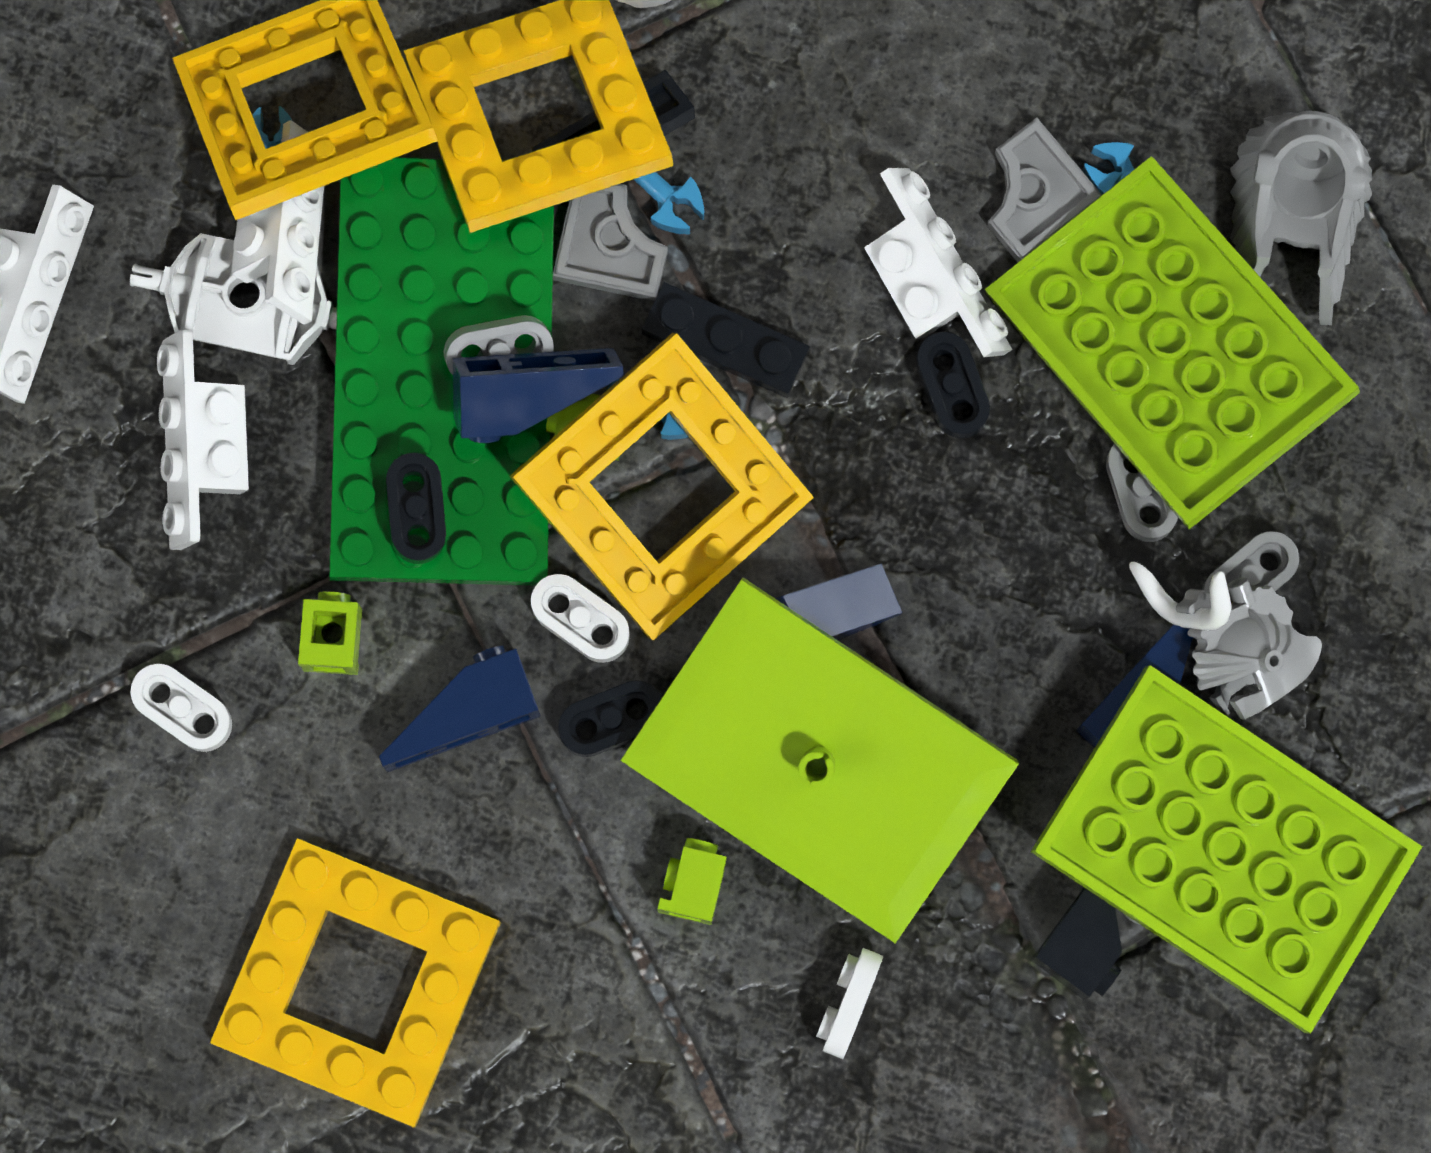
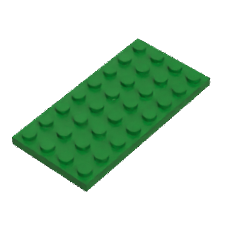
[330,158,554,586]

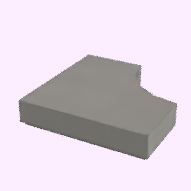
[987,117,1102,263]
[553,184,668,301]

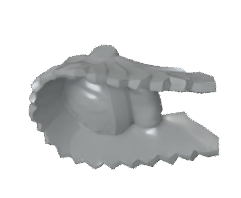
[1230,111,1373,325]

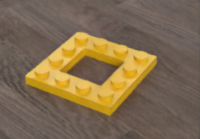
[172,0,438,220]
[404,0,673,233]
[510,333,814,641]
[210,838,501,1128]

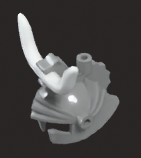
[1129,562,1322,720]

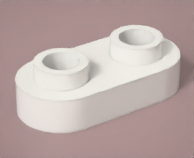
[531,574,630,663]
[130,664,232,752]
[816,948,883,1059]

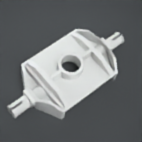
[130,233,337,365]

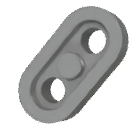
[444,315,554,375]
[1106,443,1178,542]
[1202,531,1299,593]

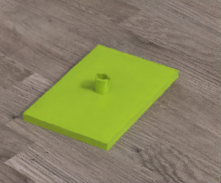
[985,156,1360,529]
[620,577,1019,943]
[1031,665,1423,1034]

